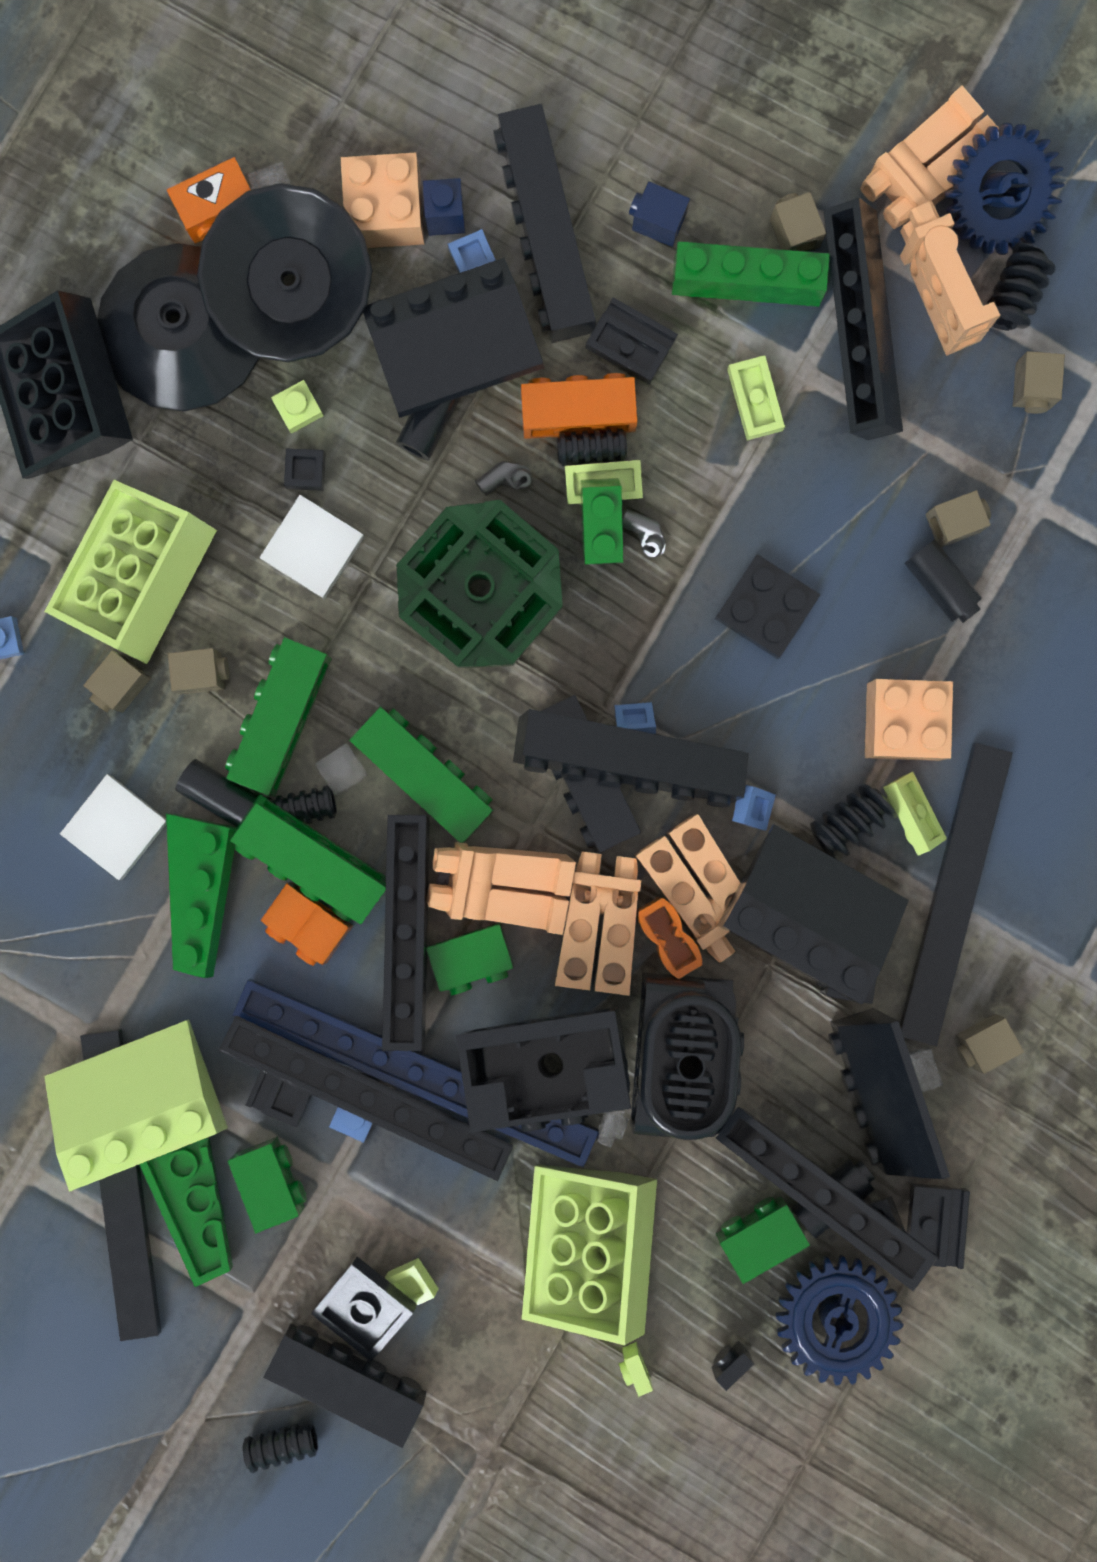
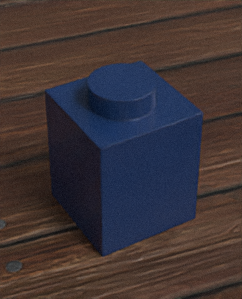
[423,178,465,236]
[629,181,690,247]

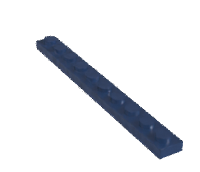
[232,979,599,1168]

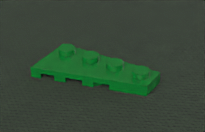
[166,814,237,978]
[139,1137,233,1287]

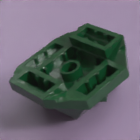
[396,500,563,668]

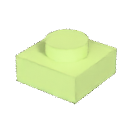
[271,380,324,434]
[385,1258,439,1305]
[619,1342,653,1397]

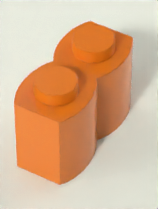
[260,882,353,966]
[636,897,702,979]

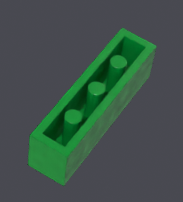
[671,241,830,307]
[225,637,332,797]
[349,707,494,843]
[230,795,386,925]

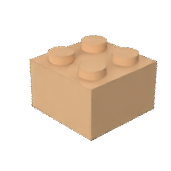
[340,152,425,248]
[865,679,953,761]

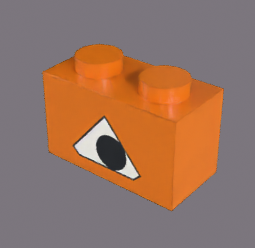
[166,157,251,244]

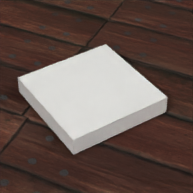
[260,495,365,599]
[60,774,167,880]

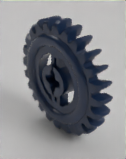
[945,123,1065,255]
[775,1255,904,1386]

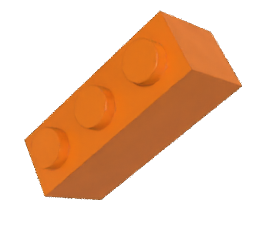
[521,373,637,439]

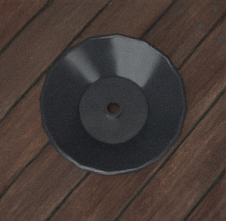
[197,183,373,363]
[97,243,259,412]

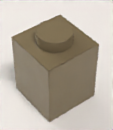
[770,192,826,252]
[1013,351,1065,414]
[925,490,991,547]
[168,648,229,695]
[83,650,151,713]
[955,1014,1024,1074]

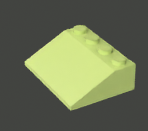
[44,480,217,664]
[44,1020,228,1192]
[522,1165,657,1345]

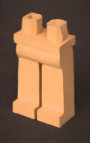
[860,86,999,229]
[900,201,1000,356]
[634,814,748,963]
[426,842,576,935]
[555,851,641,996]

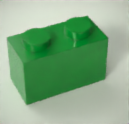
[581,478,623,564]
[426,923,514,996]
[228,1136,307,1234]
[716,1196,810,1284]

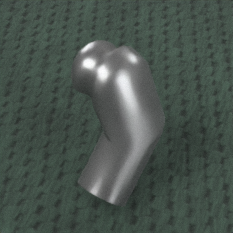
[475,461,532,496]
[622,509,666,558]

